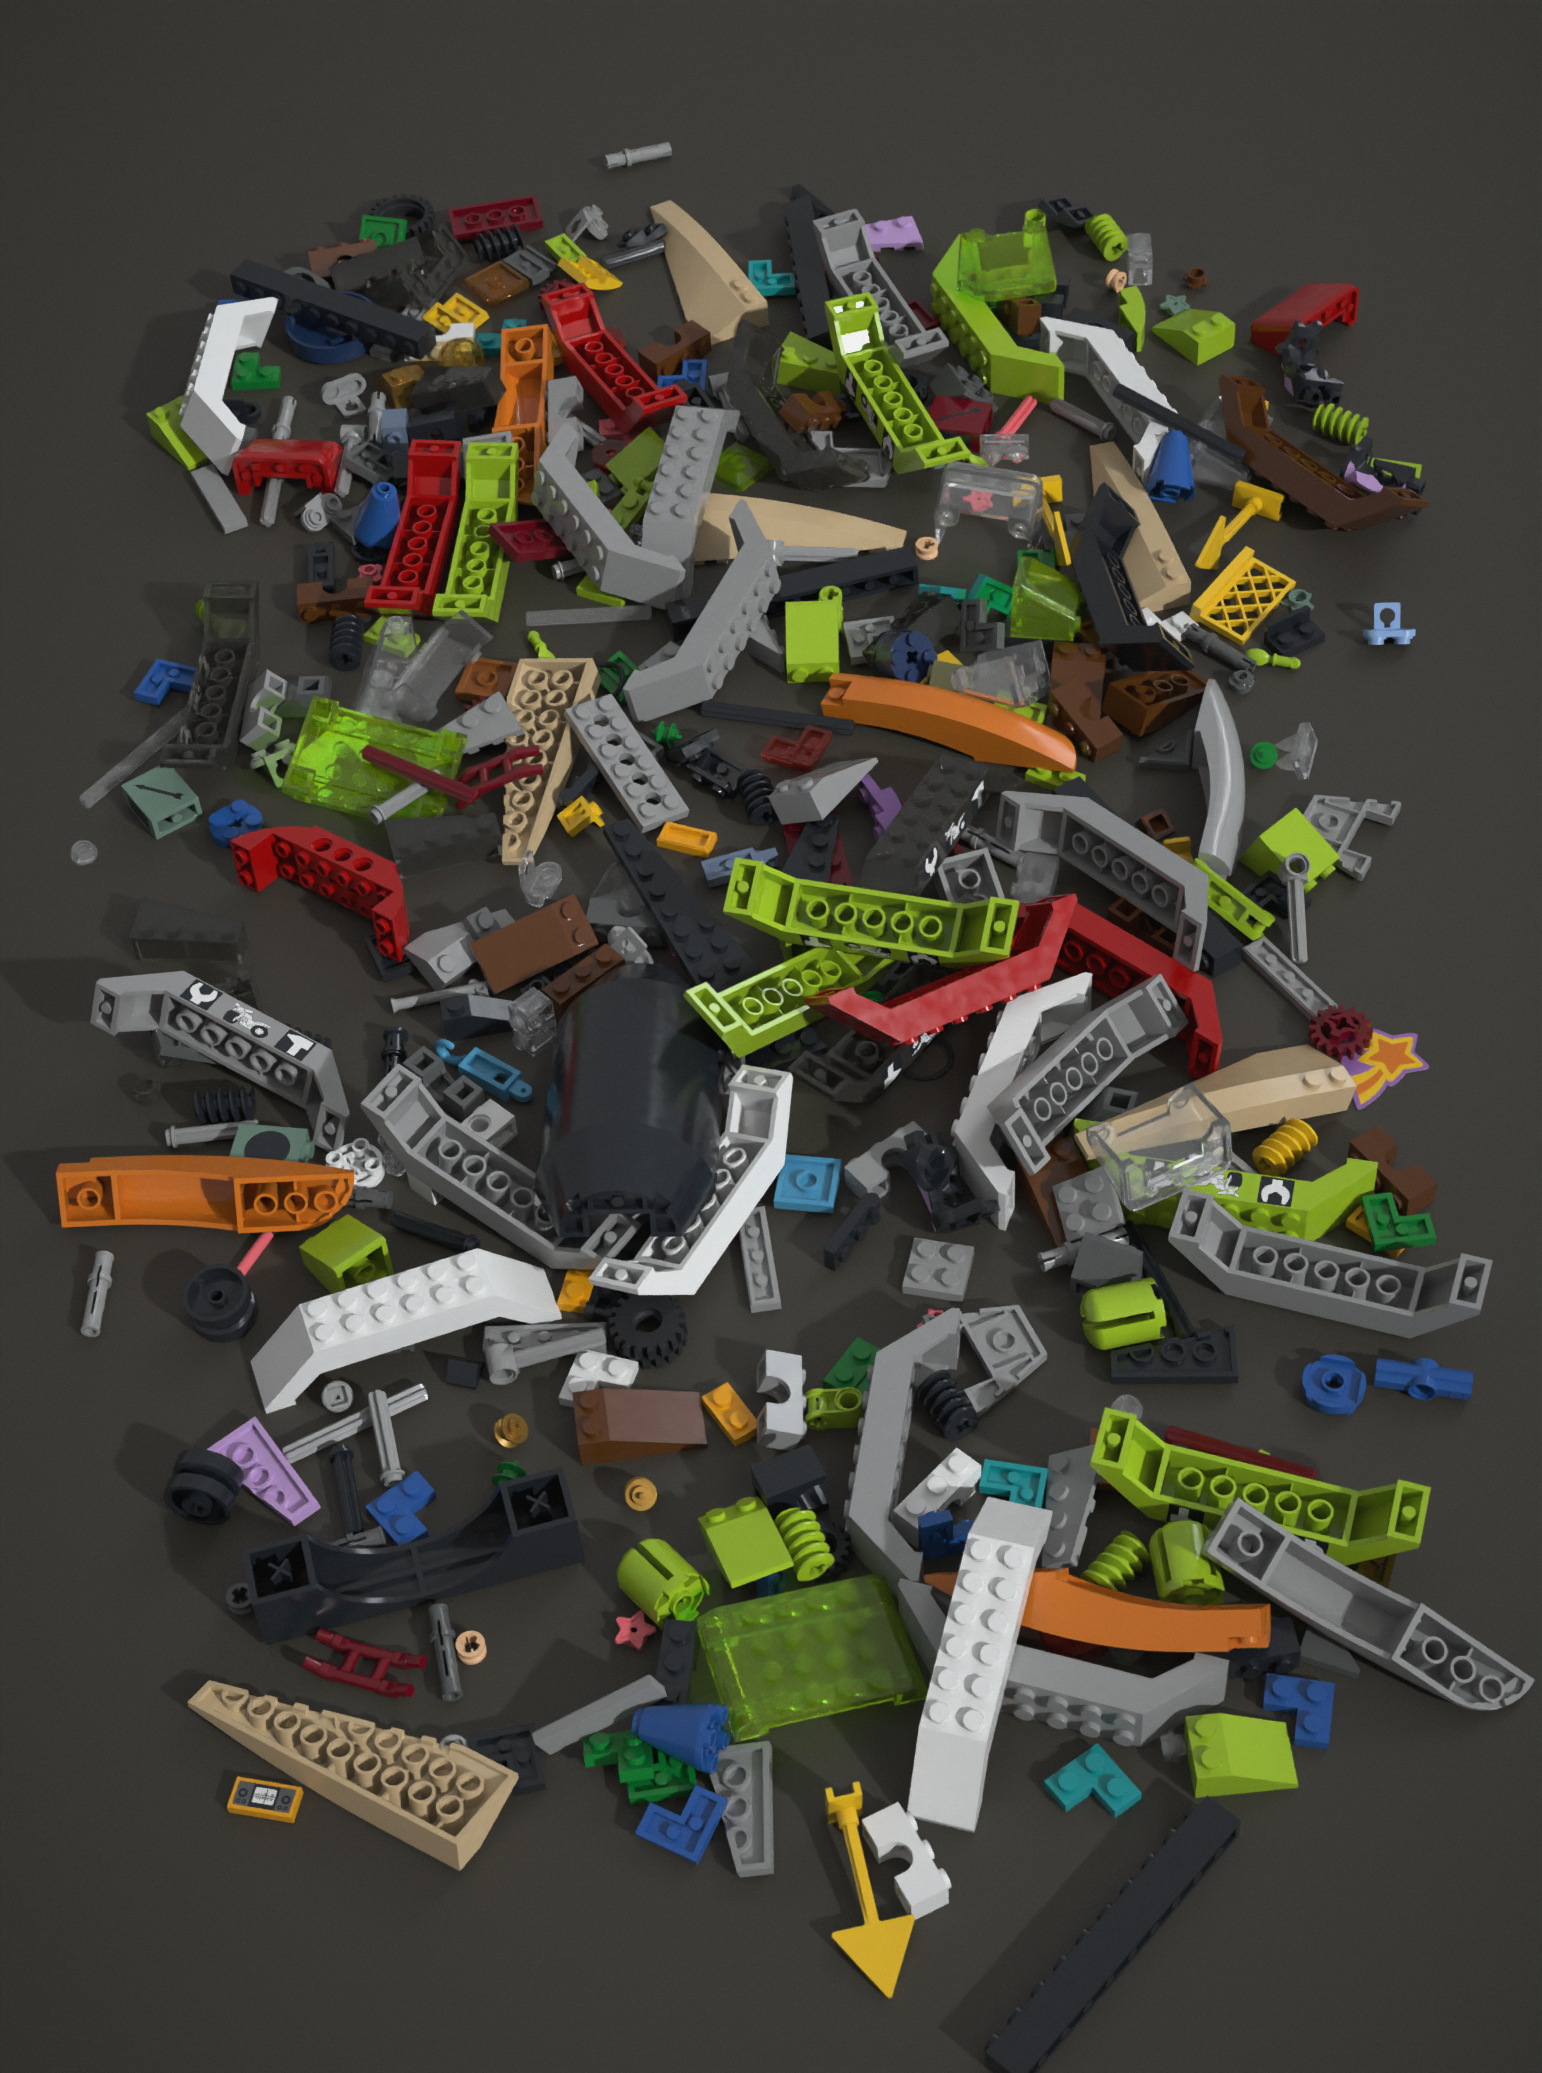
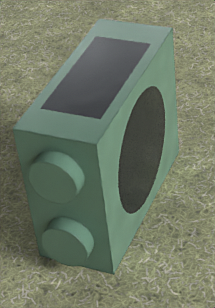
[121,762,203,840]
[229,1123,315,1163]

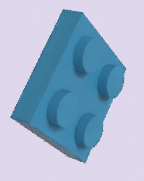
[774,1154,842,1214]

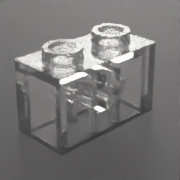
[1126,233,1153,286]
[1010,852,1059,903]
[508,987,557,1057]

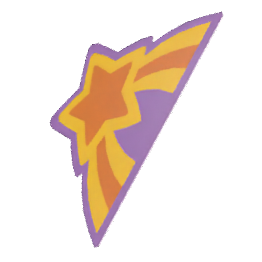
[1340,1028,1429,1110]

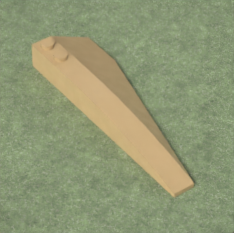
[650,200,769,345]
[1090,441,1191,612]
[502,658,601,865]
[187,1680,519,1871]

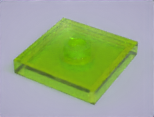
[714,442,773,493]

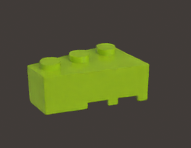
[773,331,846,395]

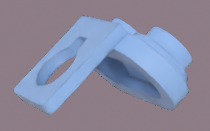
[1363,602,1416,645]

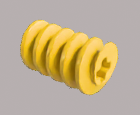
[1252,1118,1318,1177]

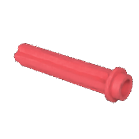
[992,395,1037,450]

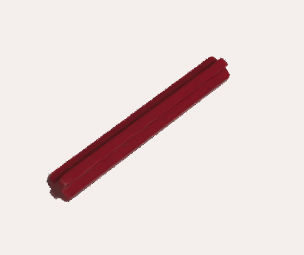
[361,745,479,804]
[1165,1425,1317,1480]

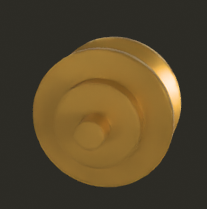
[493,1413,529,1449]
[623,1477,657,1511]

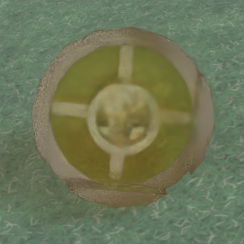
[439,337,485,385]

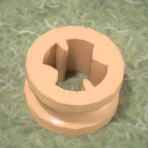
[1105,269,1127,293]
[916,537,938,560]
[455,1631,487,1665]

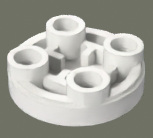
[326,1138,386,1190]

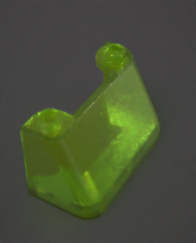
[956,220,1057,301]
[1010,556,1086,641]

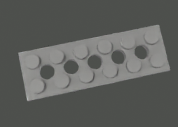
[564,694,689,833]

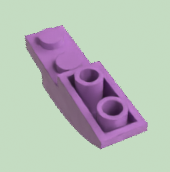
[857,774,907,869]

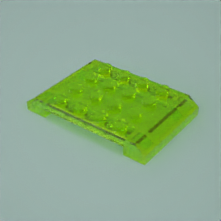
[281,695,468,833]
[696,1574,928,1742]

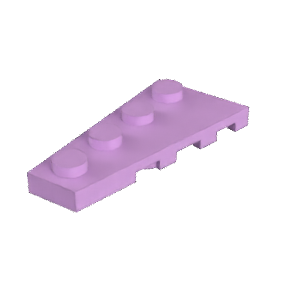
[865,216,924,252]
[206,1417,321,1526]

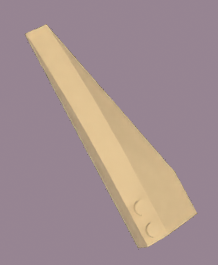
[694,493,907,565]
[1074,1044,1357,1160]

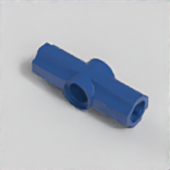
[1374,1358,1474,1400]

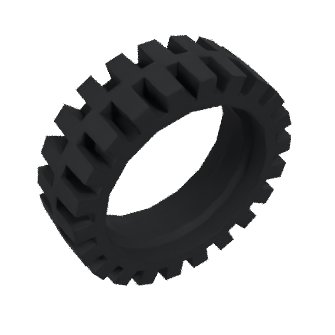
[368,194,436,250]

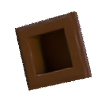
[1135,807,1176,841]

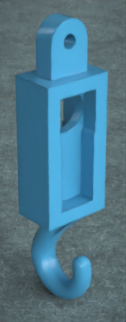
[435,1039,533,1102]

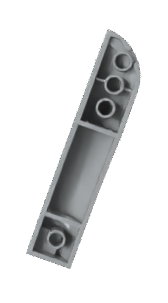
[1192,679,1245,881]
[1201,1498,1535,1711]

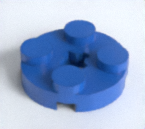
[209,800,264,849]
[1301,1354,1366,1415]

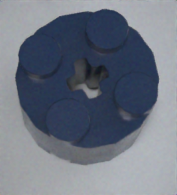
[874,629,938,683]

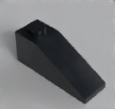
[440,994,532,1042]

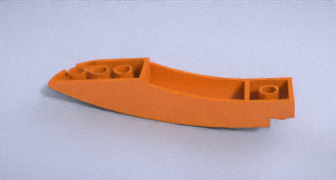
[492,324,554,506]
[821,672,1077,773]
[56,1155,354,1234]
[924,1567,1271,1652]

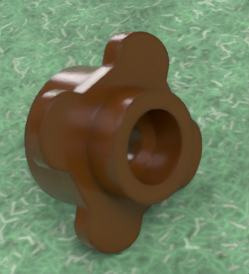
[1183,267,1210,289]

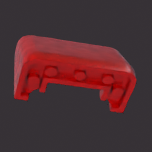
[1250,283,1359,357]
[232,438,343,495]

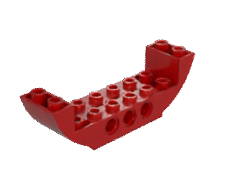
[230,825,410,962]

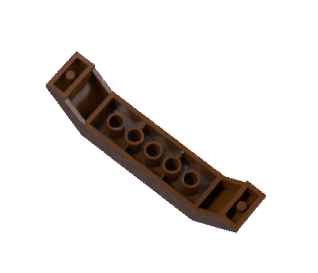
[1219,374,1429,531]

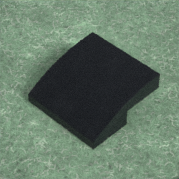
[1037,194,1096,228]

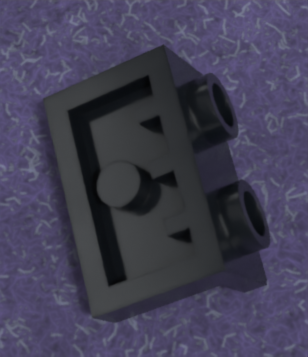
[1263,605,1325,657]

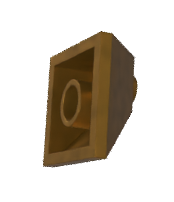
[376,365,439,409]

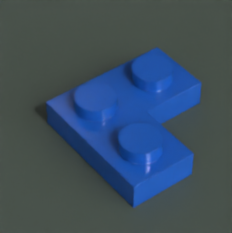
[657,359,707,394]
[134,659,200,705]
[365,1471,437,1546]
[918,1509,975,1562]
[1263,1673,1335,1750]
[635,1785,728,1865]

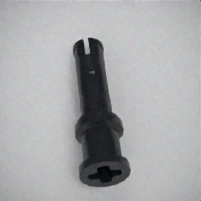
[381,1026,409,1079]

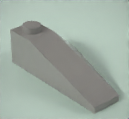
[403,909,515,991]

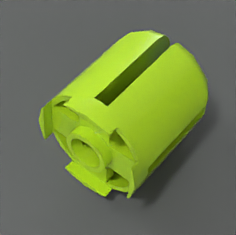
[1080,1277,1166,1350]
[1149,1520,1225,1605]
[617,1538,709,1630]

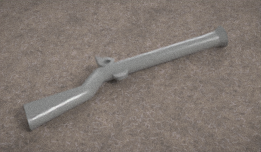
[390,979,491,1013]

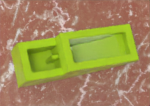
[1118,285,1146,352]

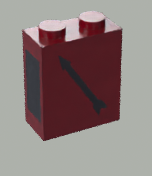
[927,395,993,453]

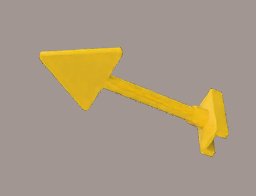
[1011,475,1071,566]
[1195,480,1285,570]
[825,1781,915,1999]

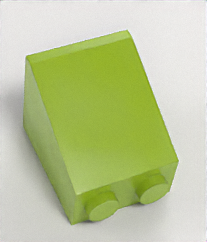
[606,426,665,496]
[785,600,840,683]
[1239,808,1340,894]
[299,1214,394,1294]

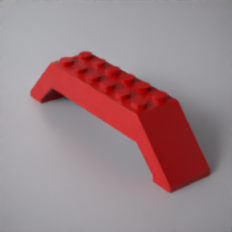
[541,282,687,435]
[364,439,461,617]
[804,893,1078,1046]
[1011,902,1223,1079]

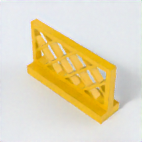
[1189,546,1296,646]

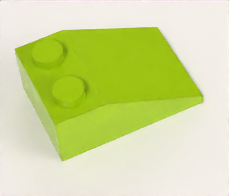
[1151,309,1236,366]
[146,395,208,471]
[698,1496,794,1589]
[1184,1713,1298,1798]

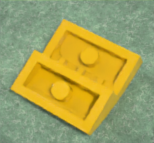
[557,255,622,290]
[421,292,489,334]

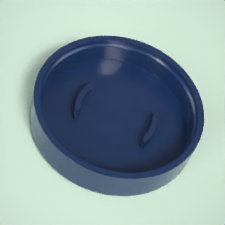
[285,291,374,364]

